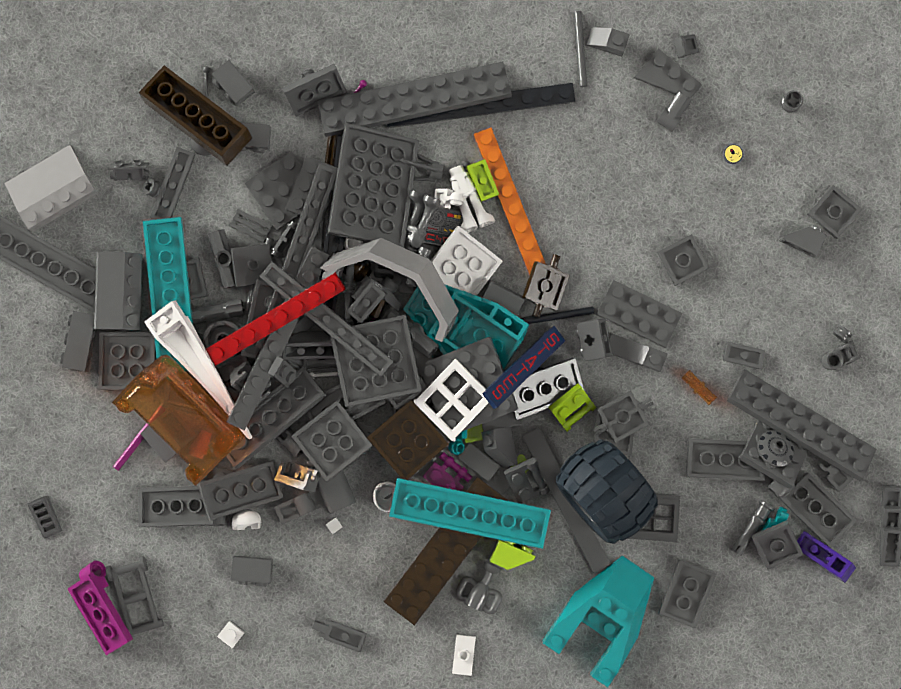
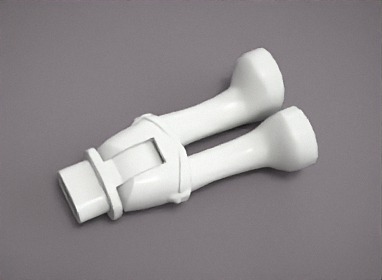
[449,165,495,233]

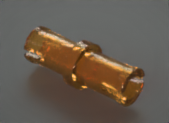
[681,370,717,406]

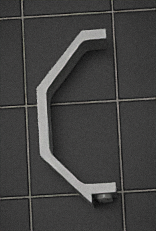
[320,238,459,342]

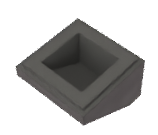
[673,34,700,58]

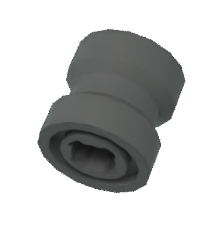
[781,90,803,113]

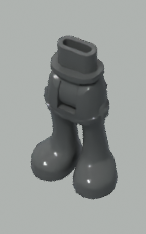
[404,190,441,253]

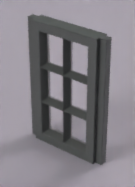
[628,494,680,542]

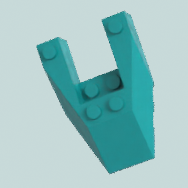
[542,556,654,688]

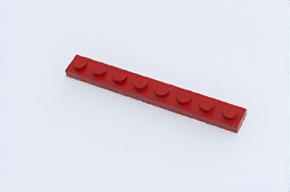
[206,272,346,366]

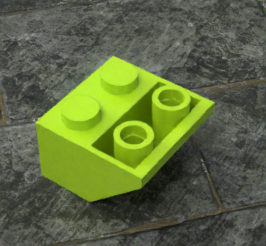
[489,539,535,570]

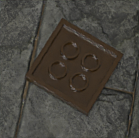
[367,400,449,480]

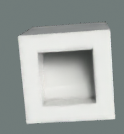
[326,518,342,534]

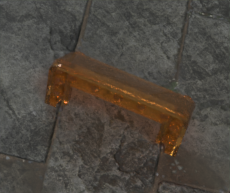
[112,355,245,486]

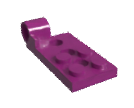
[68,561,133,655]

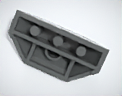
[282,331,338,372]

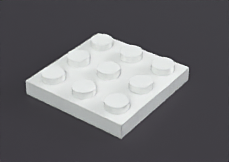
[431,226,502,296]

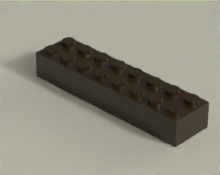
[384,477,508,626]

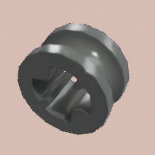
[143,178,161,197]
[833,325,853,343]

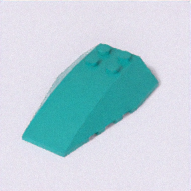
[403,284,530,370]

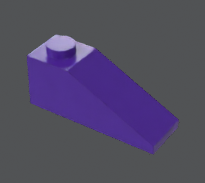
[797,531,856,583]

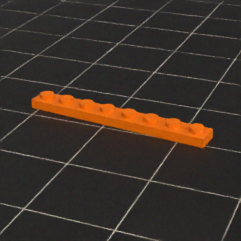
[474,127,546,276]

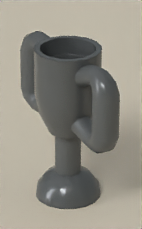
[456,561,502,614]

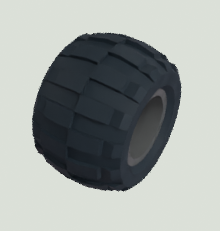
[556,439,658,544]

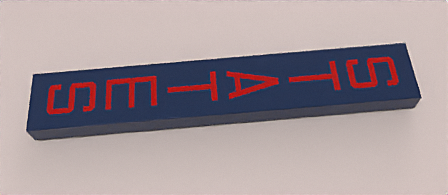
[482,326,566,409]

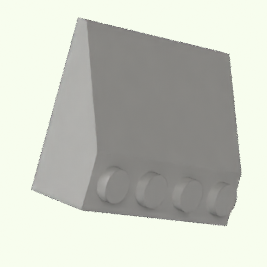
[5,145,99,232]

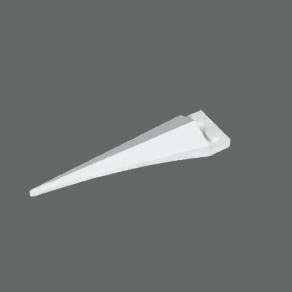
[145,300,252,439]

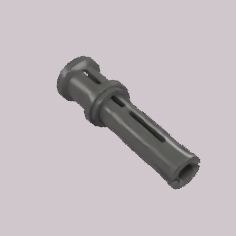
[731,500,775,556]

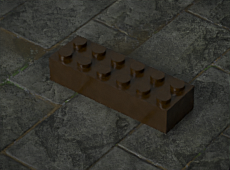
[138,65,252,166]

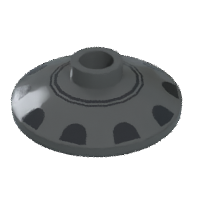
[757,431,794,467]

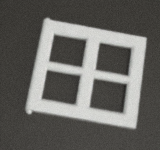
[414,359,489,441]

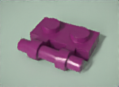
[422,452,473,491]

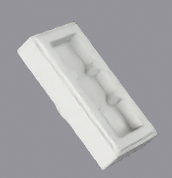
[452,634,476,676]

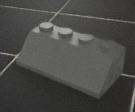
[94,252,142,331]

